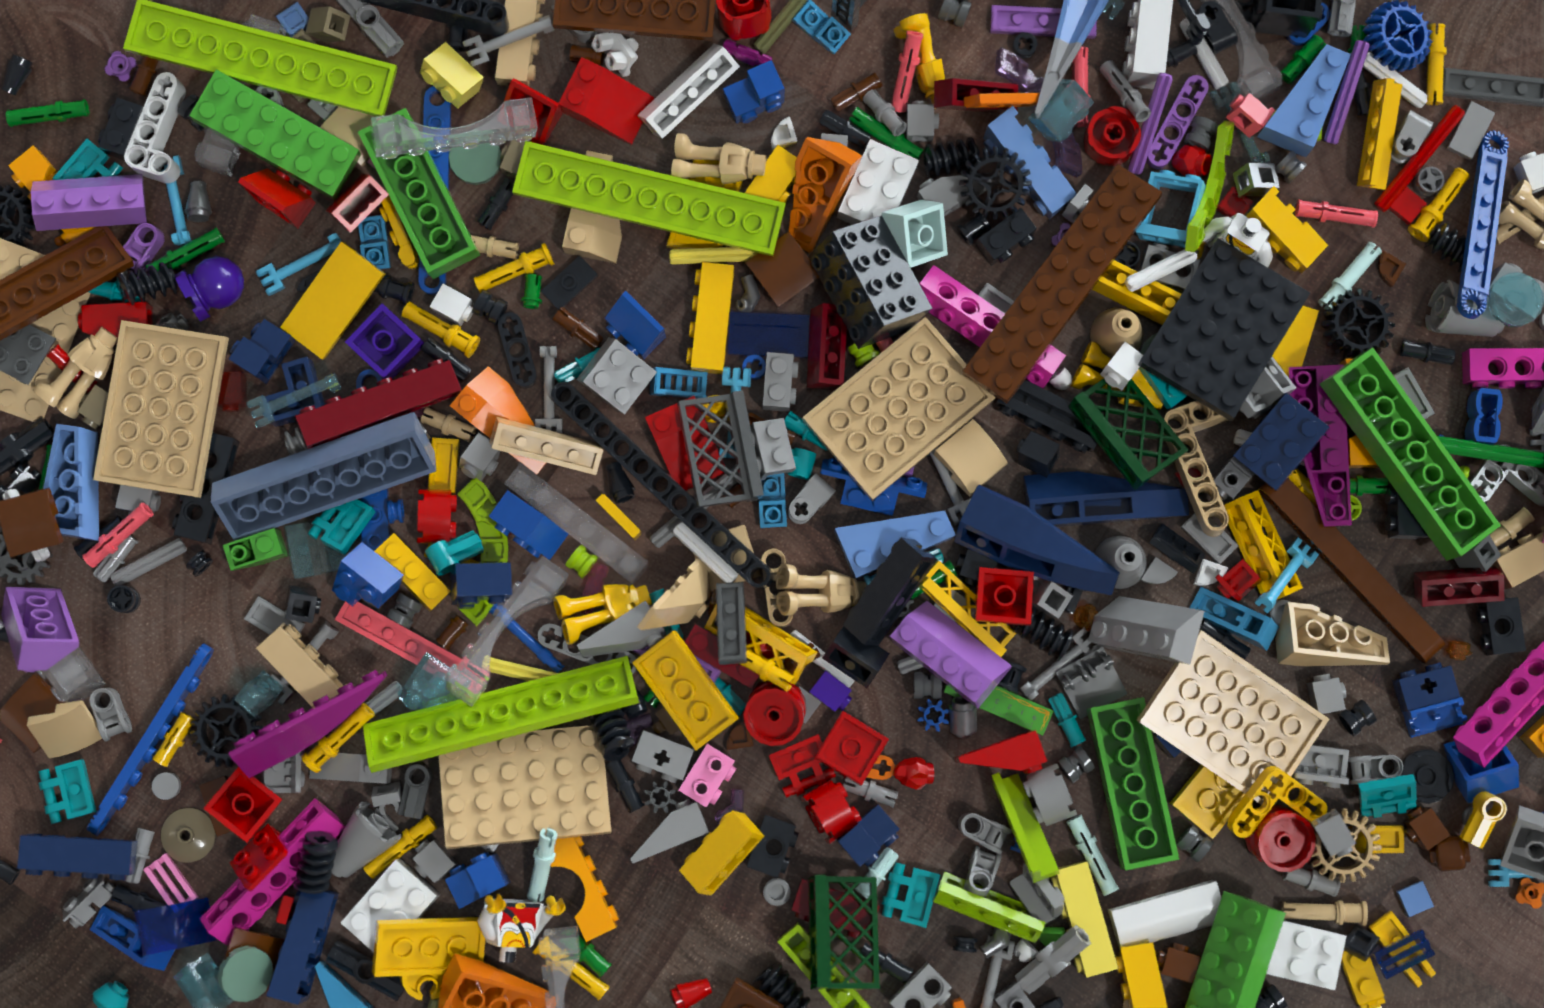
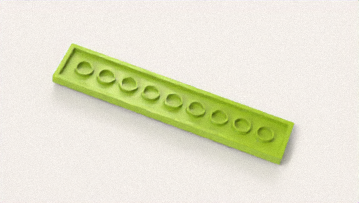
[123,0,398,118]
[512,141,786,256]
[363,656,639,773]

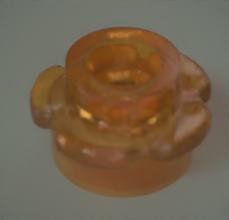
[1074,604,1098,631]
[1445,640,1473,660]

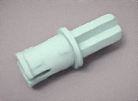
[855,847,899,898]

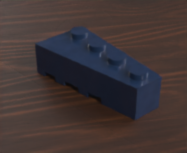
[17,833,138,880]
[266,890,339,1005]

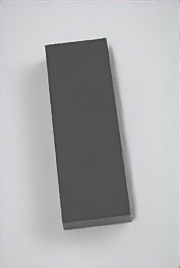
[716,582,747,665]

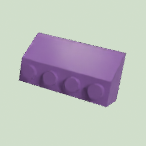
[31,174,147,231]
[1,587,79,672]
[890,601,1012,709]

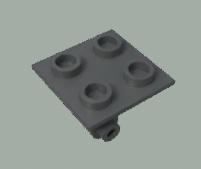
[0,325,56,385]
[1055,646,1128,719]

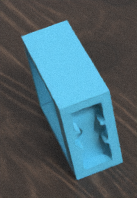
[1136,170,1206,248]

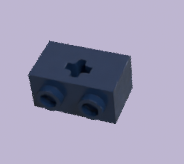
[1392,662,1460,712]

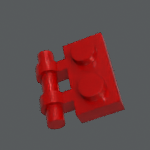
[768,734,836,798]

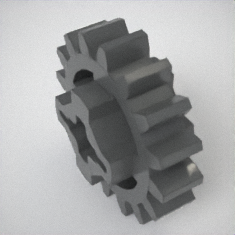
[0,534,53,585]

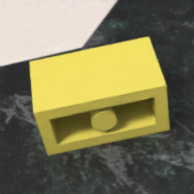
[420,42,484,108]

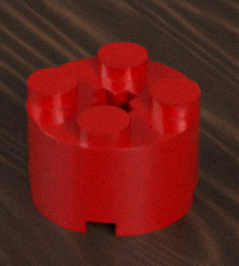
[716,0,772,40]
[1084,106,1141,166]
[417,489,457,544]
[801,780,862,844]

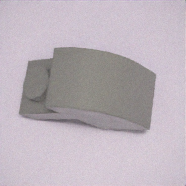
[1032,576,1073,619]

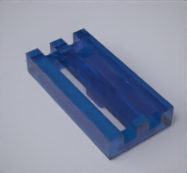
[1372,929,1436,979]

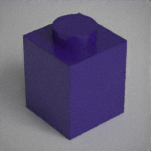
[809,671,852,712]

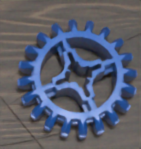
[1362,0,1433,72]

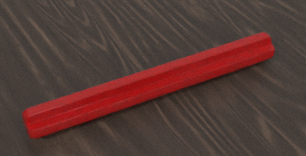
[1374,105,1465,212]

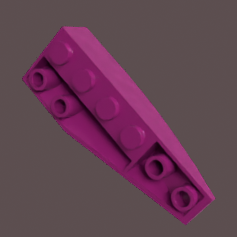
[1288,365,1352,527]
[229,670,388,778]

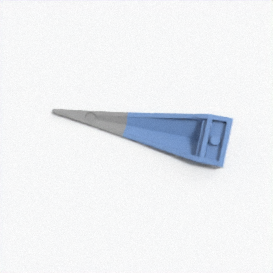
[1035,0,1109,119]

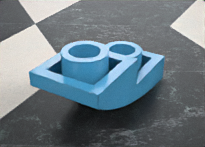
[791,0,851,54]
[358,215,391,269]
[759,473,787,528]

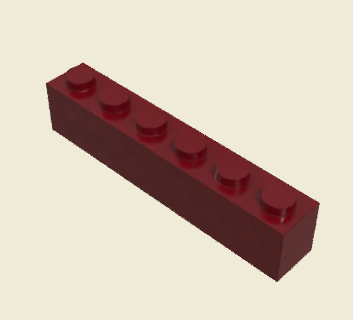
[295,359,462,449]

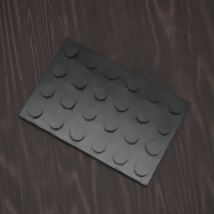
[1138,238,1310,422]

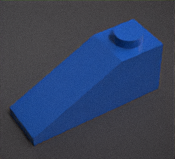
[90,905,177,971]

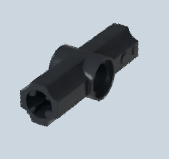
[0,417,55,476]
[326,940,405,1001]

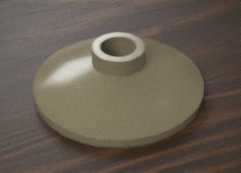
[161,808,216,863]

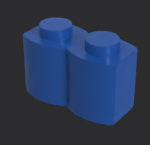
[1465,388,1503,444]

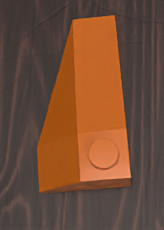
[789,137,863,253]
[450,366,547,475]
[438,954,559,1008]

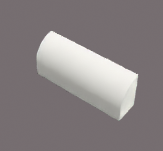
[1108,880,1221,950]

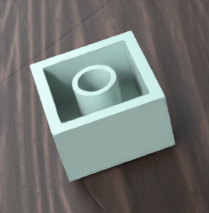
[882,200,948,268]

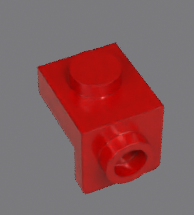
[1215,559,1262,602]

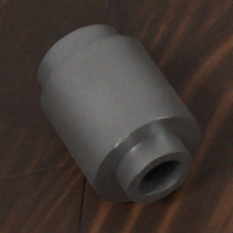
[949,696,977,739]

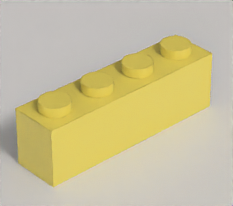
[1050,861,1118,978]

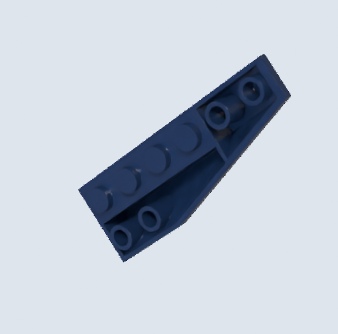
[1023,471,1189,527]
[954,485,1120,595]

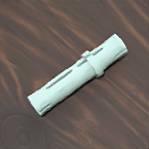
[1318,242,1382,311]
[1066,814,1119,896]
[527,828,558,902]

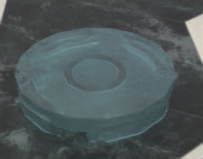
[1487,273,1544,327]

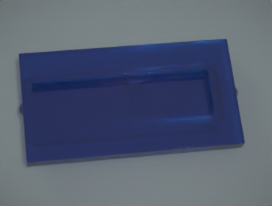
[728,312,810,358]
[134,898,216,956]

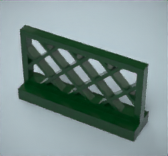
[1068,378,1188,490]
[808,875,880,990]

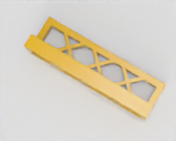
[1357,78,1402,190]
[1224,490,1303,600]
[919,560,1016,657]
[704,603,818,685]

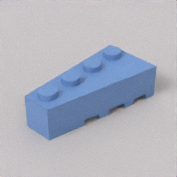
[1257,44,1351,157]
[983,106,1077,219]
[43,424,99,541]
[834,511,956,580]

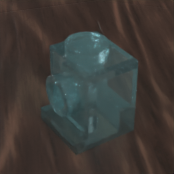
[234,670,283,717]

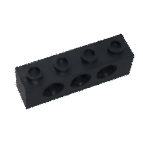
[172,433,240,545]

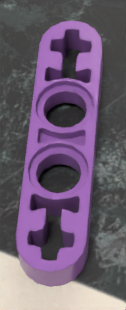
[1146,75,1208,169]

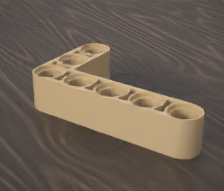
[1163,401,1229,537]

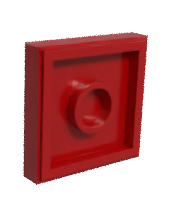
[814,711,889,786]

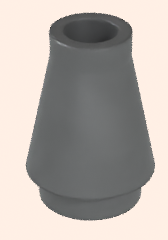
[185,181,212,223]

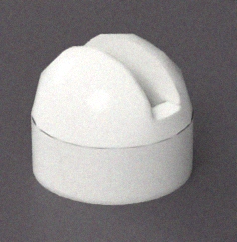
[1049,367,1072,390]
[1014,938,1039,962]

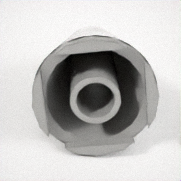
[1425,280,1505,337]
[1094,535,1147,589]
[331,802,401,877]

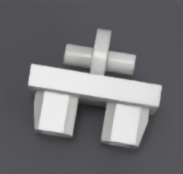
[591,32,639,77]

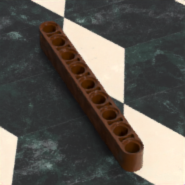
[1258,478,1445,664]

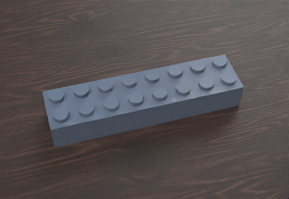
[211,412,436,541]

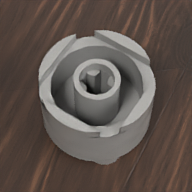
[1023,763,1077,826]

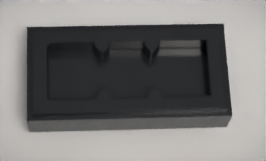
[541,255,598,311]
[1149,523,1206,574]

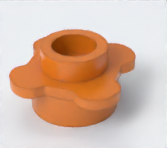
[1515,877,1544,909]

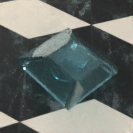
[399,652,472,710]

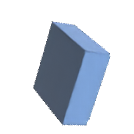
[276,2,309,38]
[1396,881,1434,917]

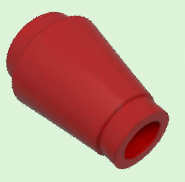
[670,978,712,1008]

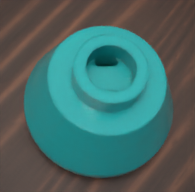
[93,981,129,1008]

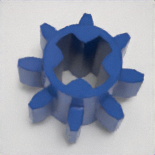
[917,699,949,732]

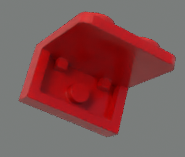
[229,824,288,891]

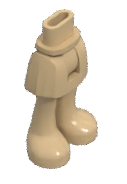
[671,133,766,184]
[1498,179,1544,251]
[33,327,118,419]
[776,564,866,616]

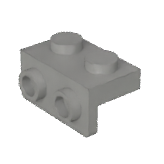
[750,418,796,481]
[1292,745,1349,788]
[261,749,305,793]
[1010,864,1065,924]

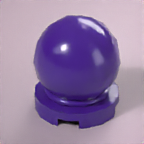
[175,256,244,322]

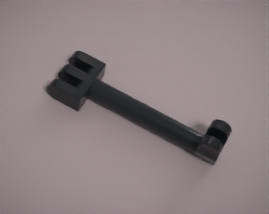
[1177,0,1210,45]

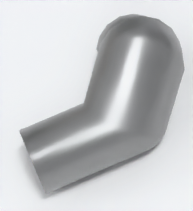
[736,274,760,314]
[980,927,1011,958]

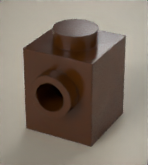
[1402,806,1450,850]
[1156,942,1201,983]

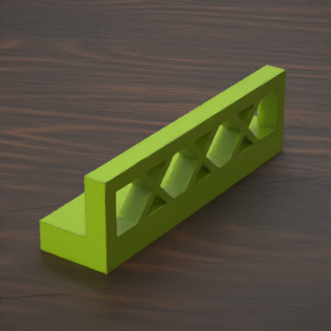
[992,773,1059,883]
[933,871,1045,943]

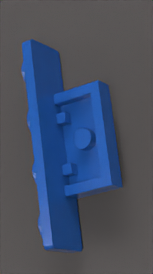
[820,458,927,516]

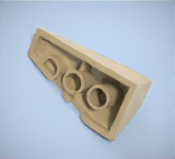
[562,150,622,264]
[637,558,711,630]
[1275,602,1390,666]

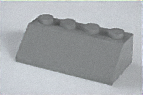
[1088,596,1204,665]

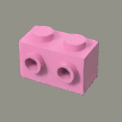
[679,744,737,807]

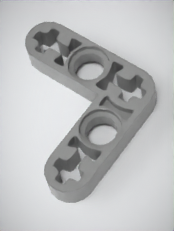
[1469,444,1544,507]

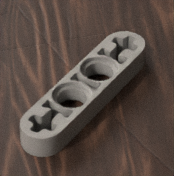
[538,623,637,675]

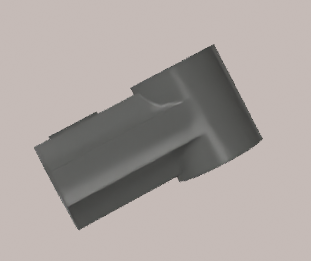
[398,764,433,819]

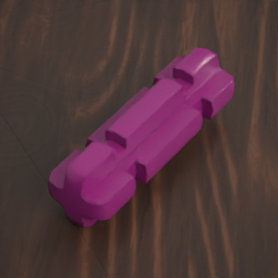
[723,39,772,66]

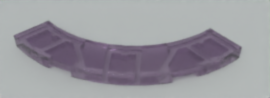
[995,47,1082,178]

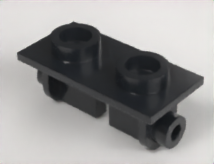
[0,462,42,501]

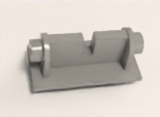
[63,874,115,928]

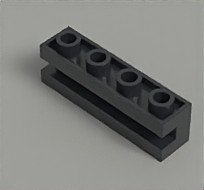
[995,380,1097,454]
[843,537,937,646]

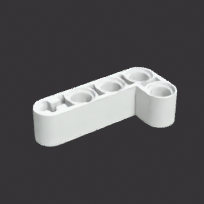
[124,72,186,184]

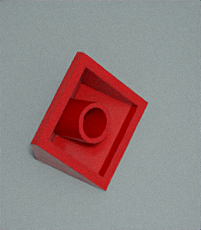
[496,78,563,145]
[975,567,1034,626]
[203,766,282,843]

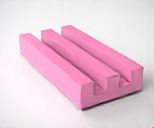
[143,853,198,914]

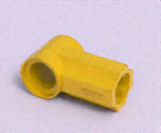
[1459,791,1507,849]

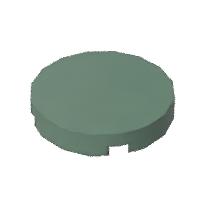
[449,131,502,185]
[218,946,273,1002]

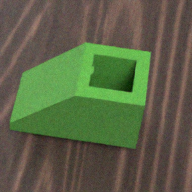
[223,528,289,571]

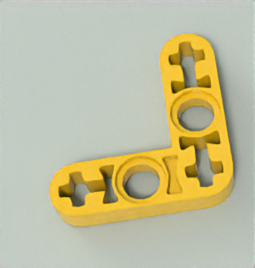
[1227,766,1327,838]

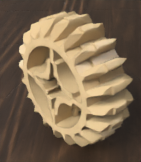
[1311,808,1382,883]

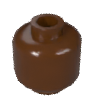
[1429,835,1471,872]

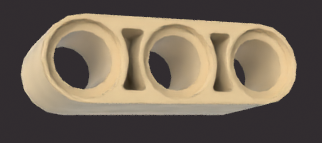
[762,549,793,628]

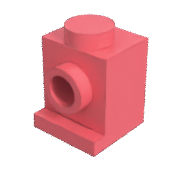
[1226,93,1275,138]

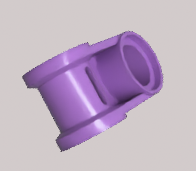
[123,223,164,275]

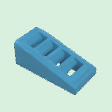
[649,367,708,399]

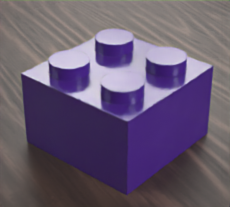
[345,303,424,379]

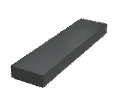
[1443,68,1544,107]

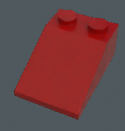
[559,57,655,145]
[238,168,316,229]
[645,396,725,491]
[954,730,1047,774]

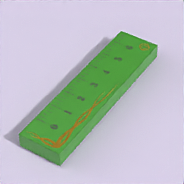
[943,685,1053,736]

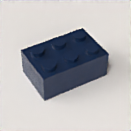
[1234,393,1330,491]

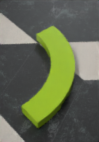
[1185,121,1235,252]
[457,478,508,627]

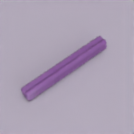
[1324,40,1370,144]
[1128,73,1173,175]

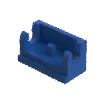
[1403,697,1467,738]

